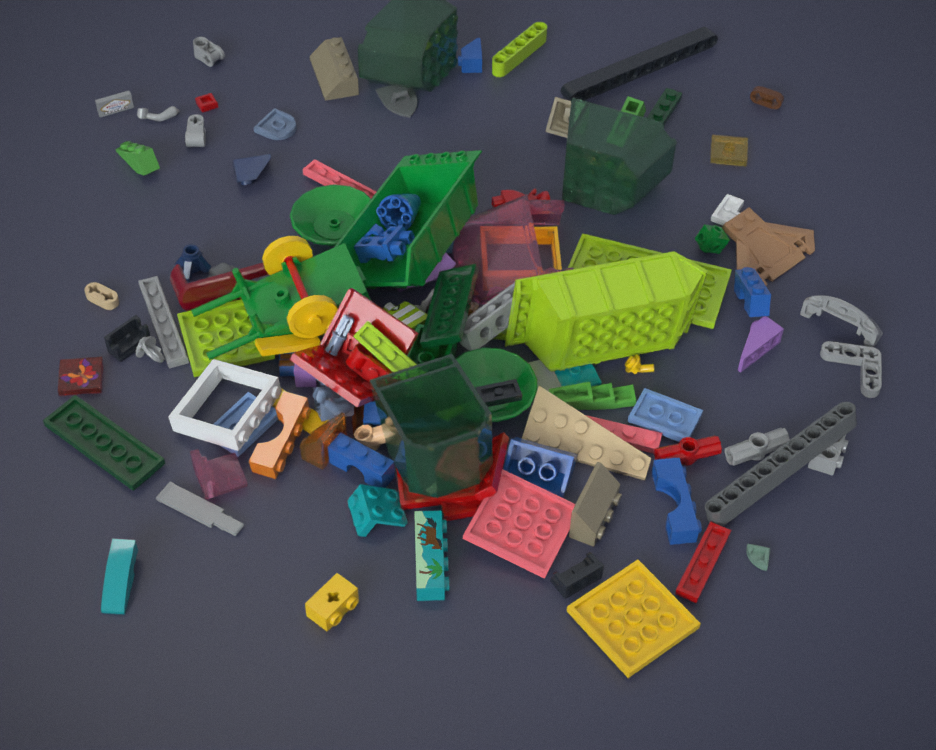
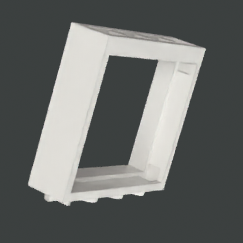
[168,359,282,451]

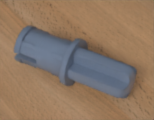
[325,315,354,356]

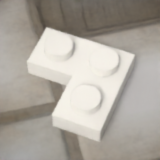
[711,194,744,226]

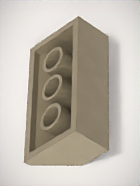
[310,37,359,101]

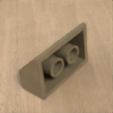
[569,462,622,547]

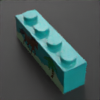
[415,511,449,601]

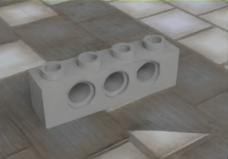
[460,282,515,351]

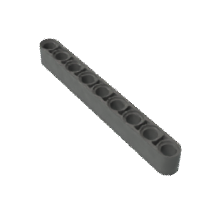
[705,402,857,526]

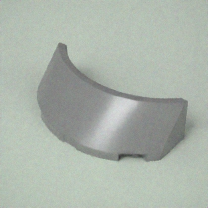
[800,296,883,347]

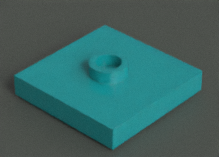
[554,364,602,387]

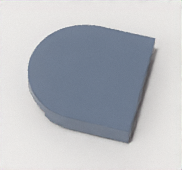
[254,108,297,140]

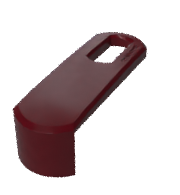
[170,263,269,311]

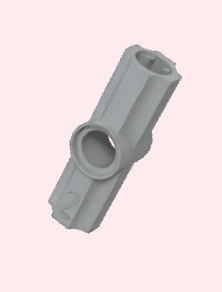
[724,428,790,466]

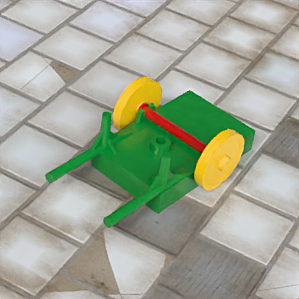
[191,236,370,360]

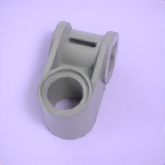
[193,37,225,67]
[185,114,206,147]

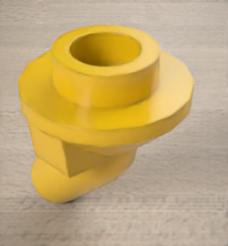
[625,355,655,374]

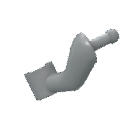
[137,106,180,122]

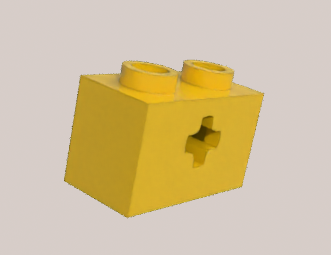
[305,573,359,631]

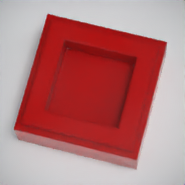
[195,93,219,113]

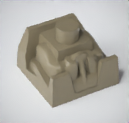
[545,97,590,141]

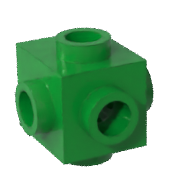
[695,224,730,254]

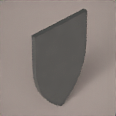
[375,81,417,118]

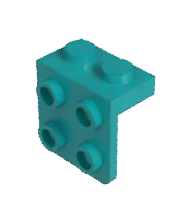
[347,484,408,537]

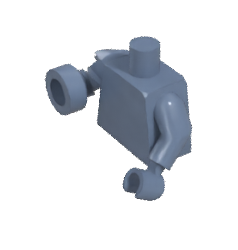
[313,378,354,421]

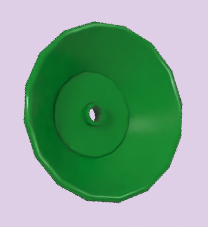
[290,184,371,246]
[442,348,538,422]

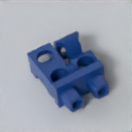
[354,224,415,263]

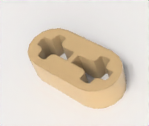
[85,282,119,310]

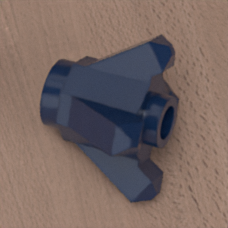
[175,244,212,281]

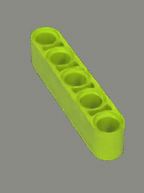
[492,22,547,77]

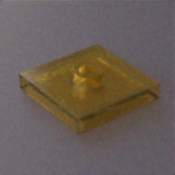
[710,135,748,166]

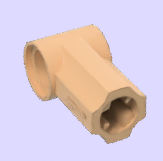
[354,421,401,451]

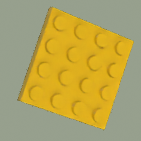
[567,560,701,678]

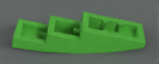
[549,382,636,410]

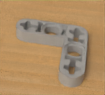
[820,341,882,398]

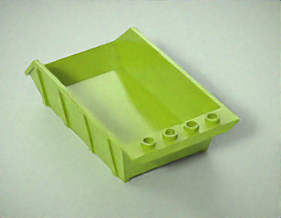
[505,251,708,372]

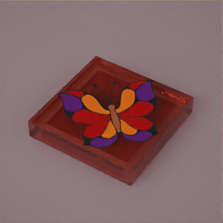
[58,356,103,396]

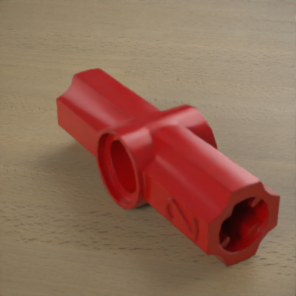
[654,436,722,465]

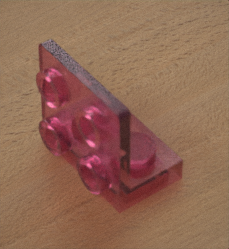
[190,449,248,500]

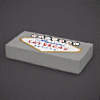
[95,91,134,117]

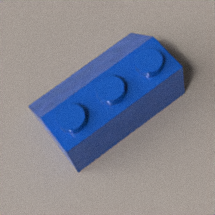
[503,437,578,498]

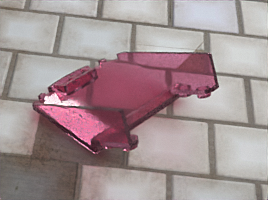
[453,194,574,304]

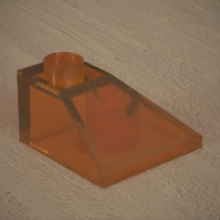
[300,412,347,470]

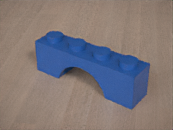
[652,457,702,545]

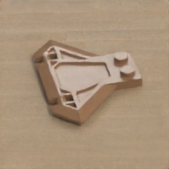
[722,207,815,286]

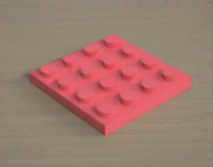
[462,469,575,579]

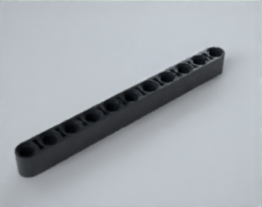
[560,27,718,103]

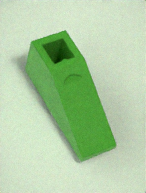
[115,141,160,175]

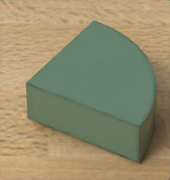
[746,544,770,571]

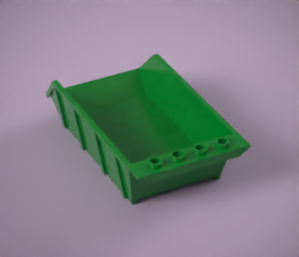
[334,150,482,289]

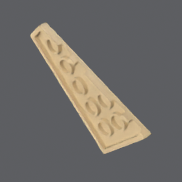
[522,386,651,480]

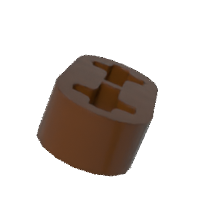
[750,86,784,109]

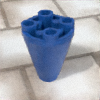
[376,193,421,230]

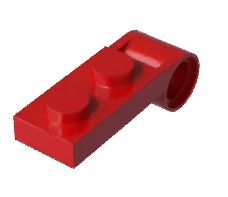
[346,343,405,400]

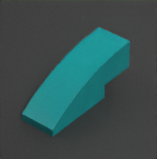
[101,539,138,614]

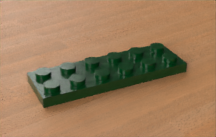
[420,264,479,349]
[43,395,165,491]

